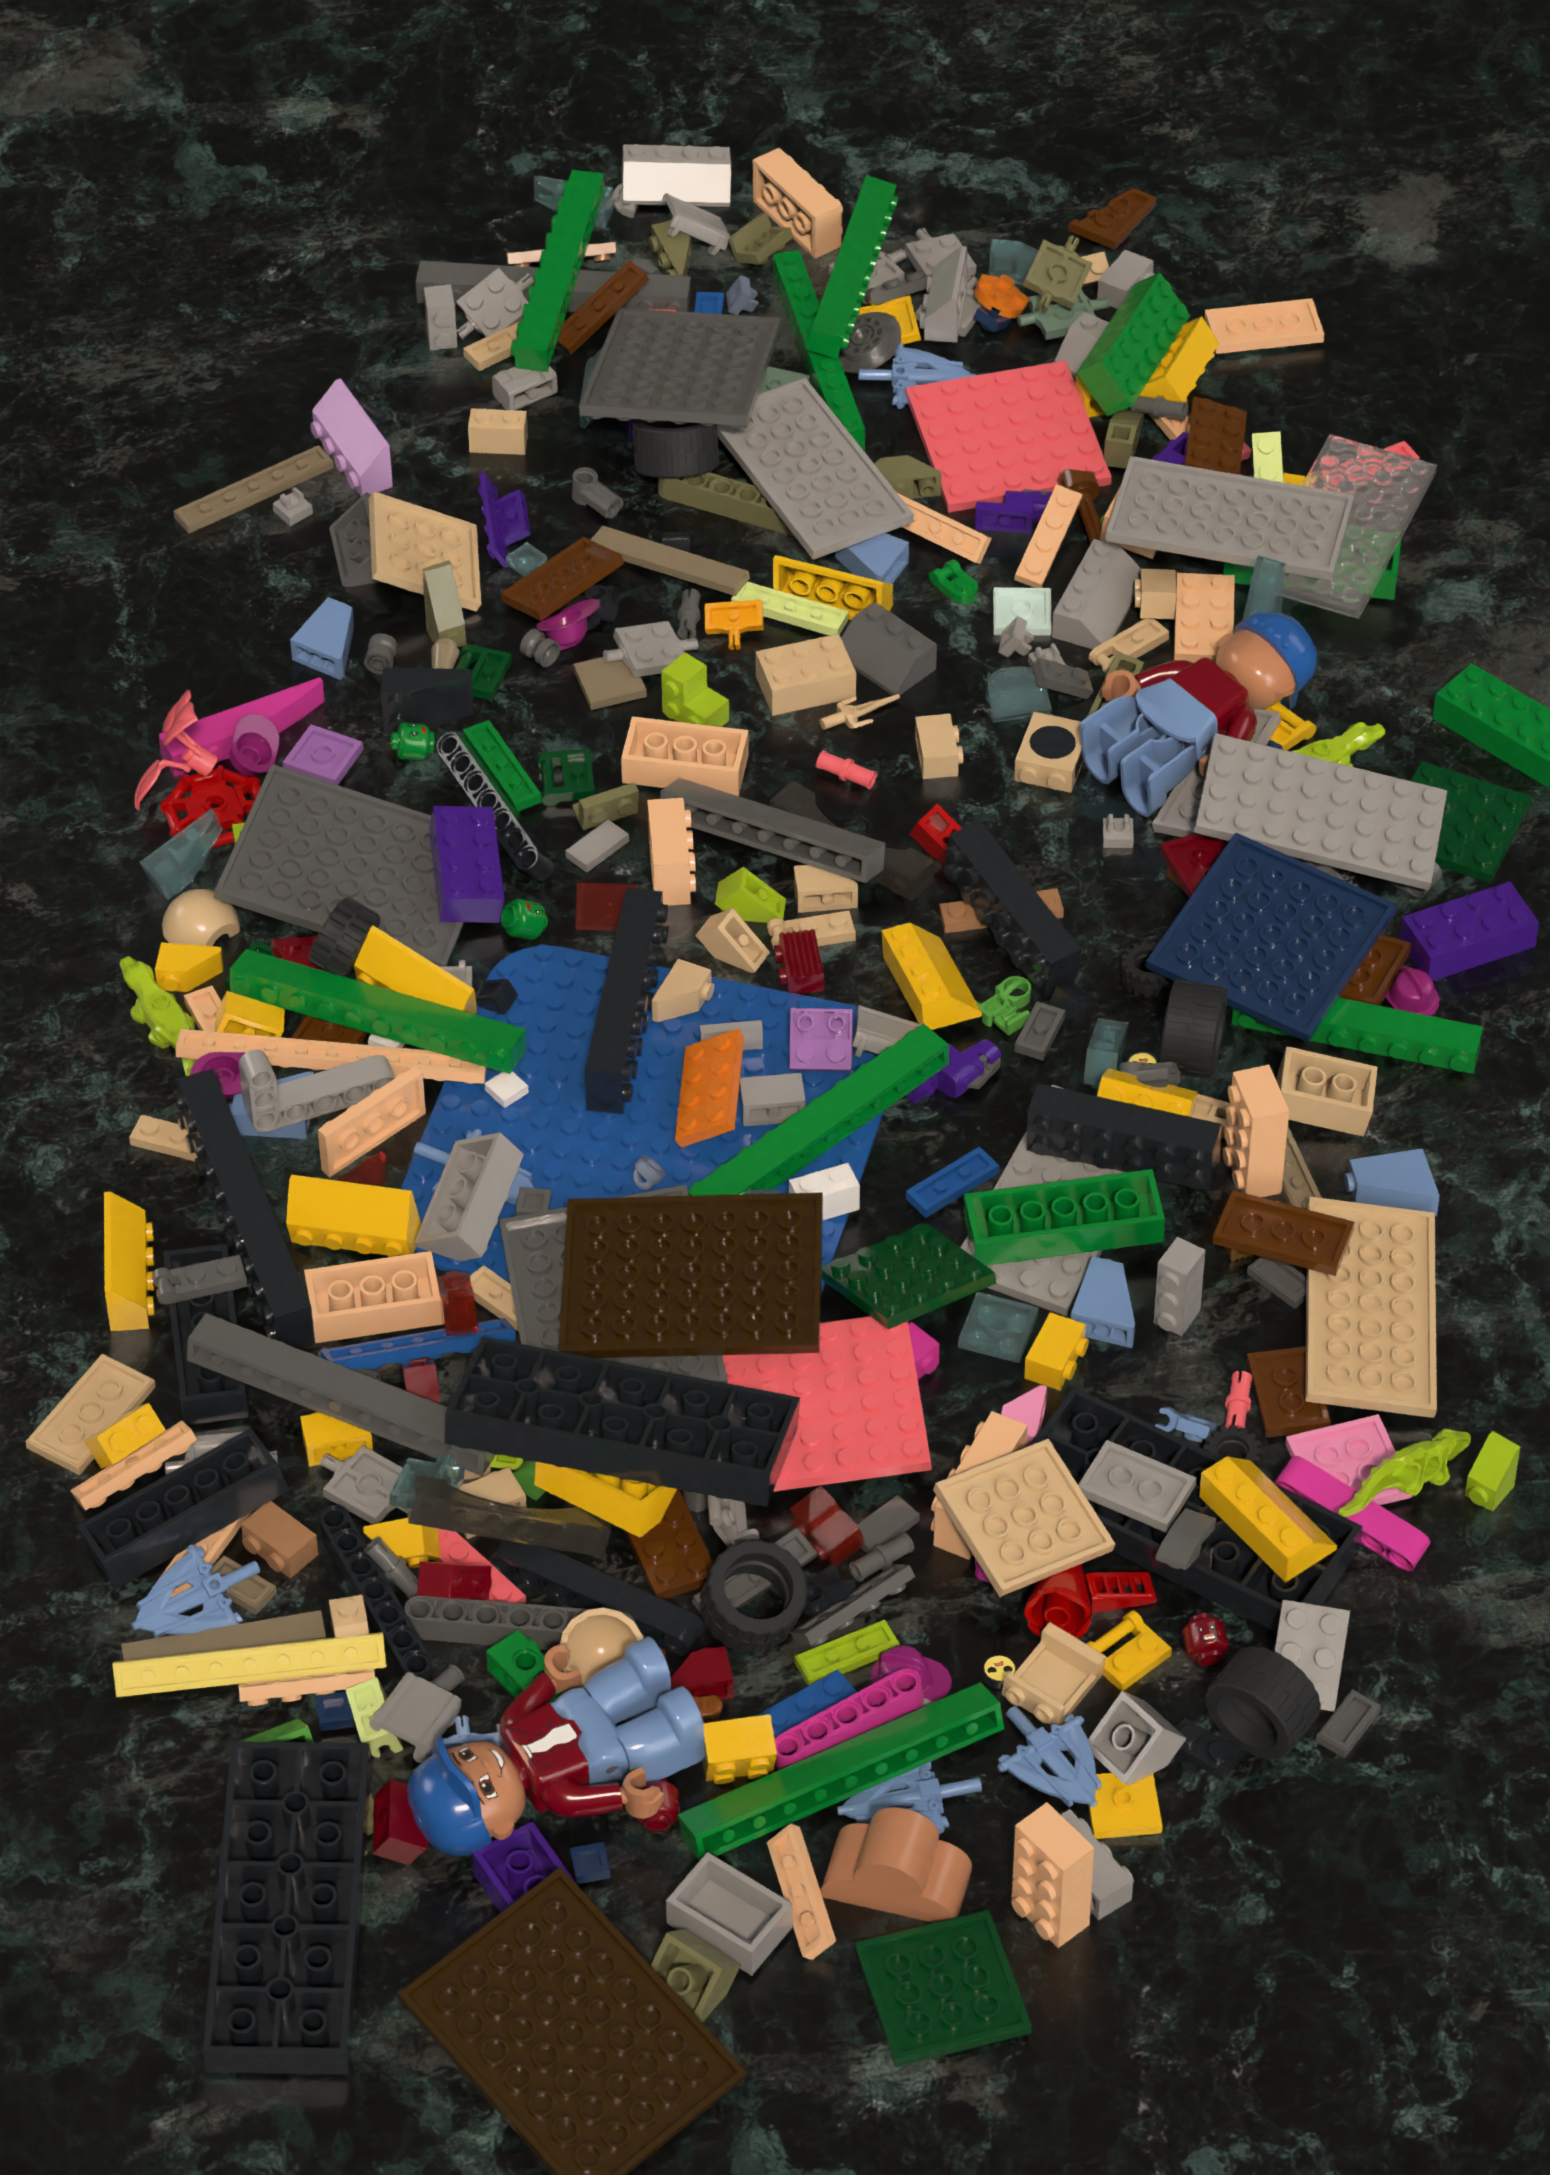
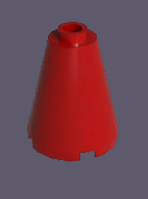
[1024,1564,1092,1639]

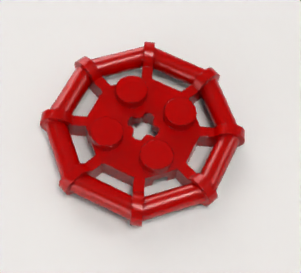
[160,765,261,851]

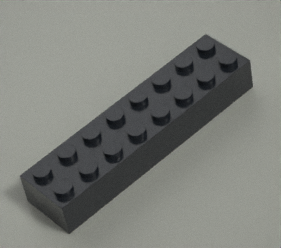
[585,888,669,1114]

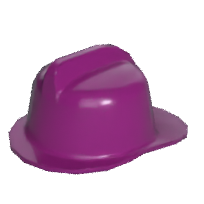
[536,599,600,651]
[230,714,279,776]
[1385,966,1440,1016]
[190,1052,245,1100]
[871,1646,951,1703]

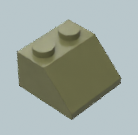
[651,1928,741,2022]

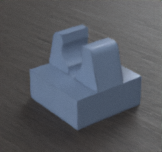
[726,275,759,315]

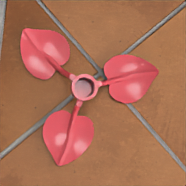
[134,690,218,811]

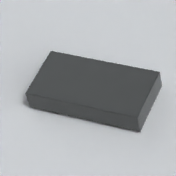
[1247,1256,1307,1309]
[849,1495,920,1554]
[1316,1689,1381,1758]

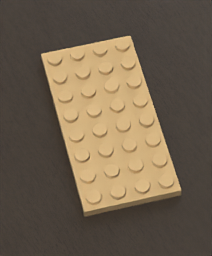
[1305,1197,1437,1418]

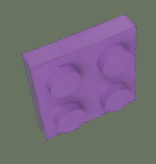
[283,724,363,785]

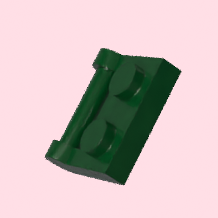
[455,644,512,701]
[537,749,595,807]

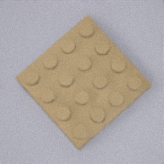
[369,491,481,612]
[933,1439,1115,1597]

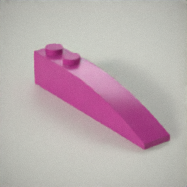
[158,677,324,777]

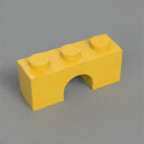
[1097,1068,1198,1117]

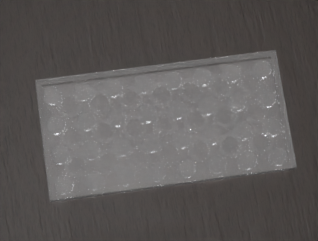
[1250,434,1437,619]

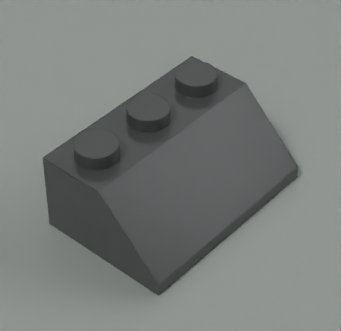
[329,492,380,587]
[841,601,937,696]

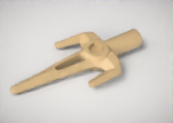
[820,694,900,730]

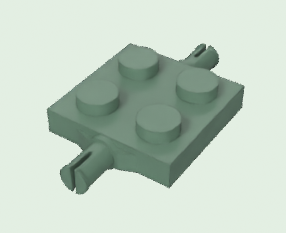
[1017,289,1109,340]

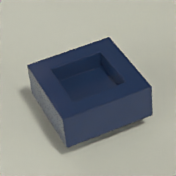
[973,306,1011,332]
[316,1692,354,1731]
[570,1842,611,1884]

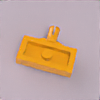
[705,599,764,650]

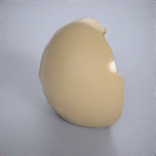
[162,889,240,946]
[560,1608,643,1687]

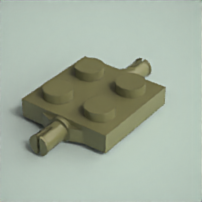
[1022,236,1093,312]

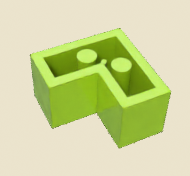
[661,652,729,727]

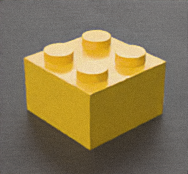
[702,1714,777,1784]

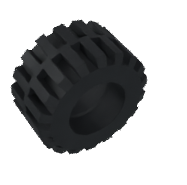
[309,896,380,977]

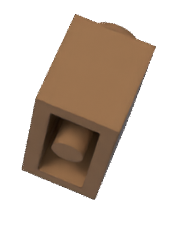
[241,1501,319,1579]

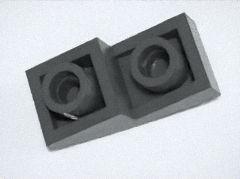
[1156,1508,1216,1570]

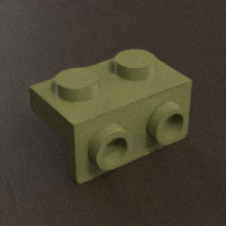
[728,213,794,266]
[573,782,639,830]

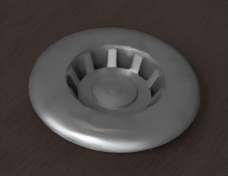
[838,312,901,373]

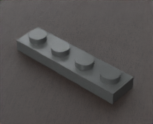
[692,1528,817,1614]
[790,1564,915,1647]

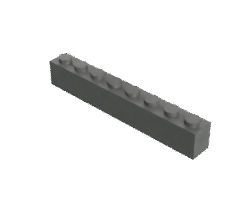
[660,778,885,883]

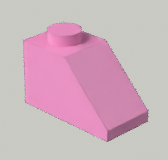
[1001,1385,1047,1447]

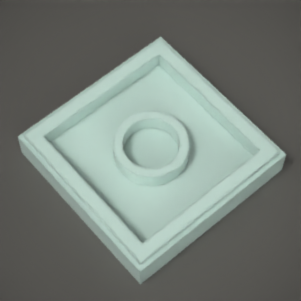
[993,588,1052,636]

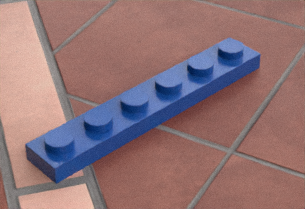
[320,1318,516,1370]

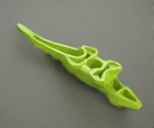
[1291,722,1386,767]
[120,956,198,1076]
[1338,1429,1471,1517]

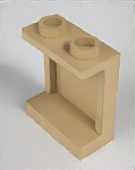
[1002,1622,1106,1725]

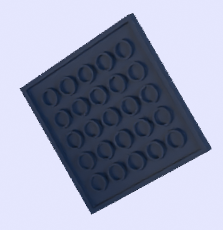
[1146,833,1397,1042]

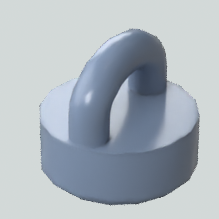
[633,1155,666,1190]

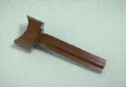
[1057,469,1105,543]

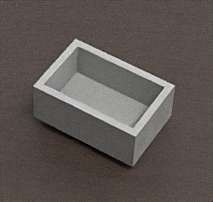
[666,1852,793,1975]

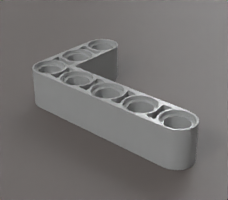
[239,1049,396,1133]

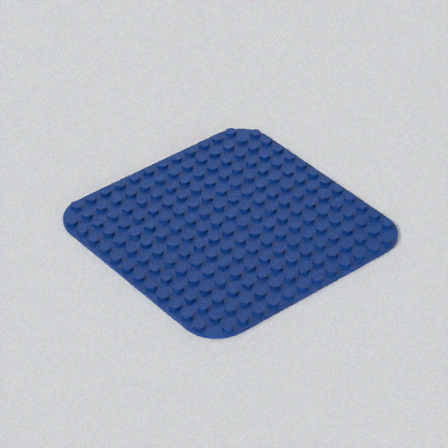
[401,944,885,1295]

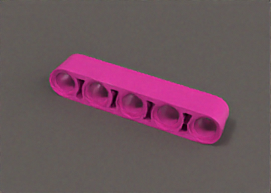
[1275,1456,1430,1571]
[775,1668,924,1770]

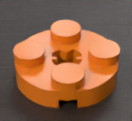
[974,274,1029,319]

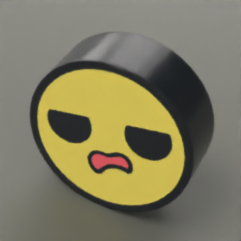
[982,1655,1017,1689]

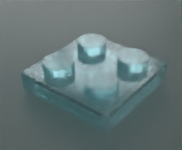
[958,1292,1039,1363]

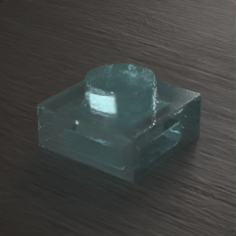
[506,542,547,577]

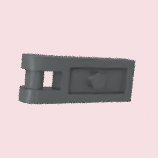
[862,271,933,304]
[152,1255,247,1305]

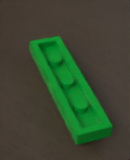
[463,720,542,811]

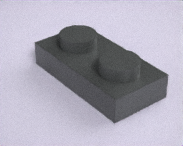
[1033,658,1094,699]
[1014,1001,1065,1061]

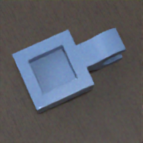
[1155,1407,1217,1442]

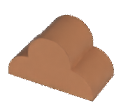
[820,1807,972,1923]

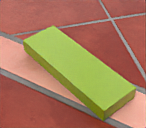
[794,1619,900,1686]

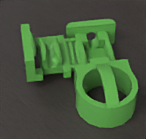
[975,976,1031,1036]

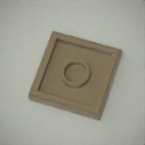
[573,657,647,710]

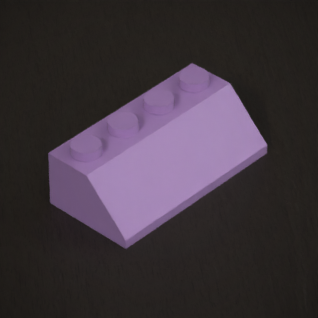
[310,379,393,496]

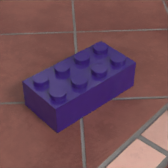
[429,806,504,923]
[1400,882,1539,981]
[472,1821,578,1913]

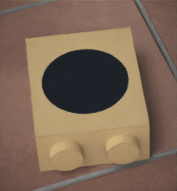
[1014,712,1083,793]

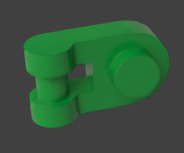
[929,559,978,605]

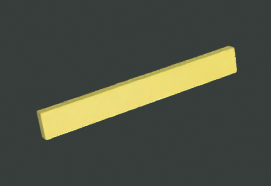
[113,1632,387,1697]

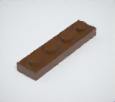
[557,260,650,355]

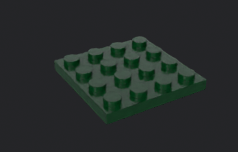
[1411,761,1533,883]
[822,1223,996,1329]
[855,1910,1031,2067]

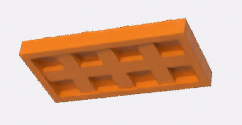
[675,1028,744,1148]

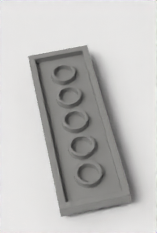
[1152,709,1281,837]

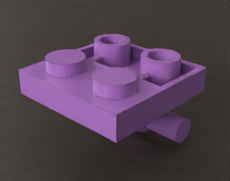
[789,1008,852,1072]

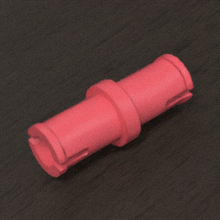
[816,750,877,789]
[1225,1371,1252,1431]

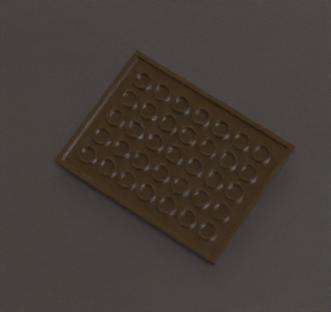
[558,1192,823,1358]
[397,1867,747,2175]

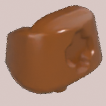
[692,1695,723,1723]

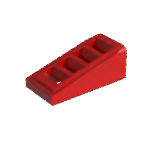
[1084,1572,1157,1614]

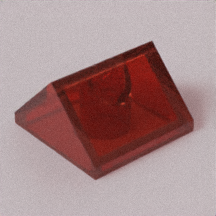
[575,881,640,931]

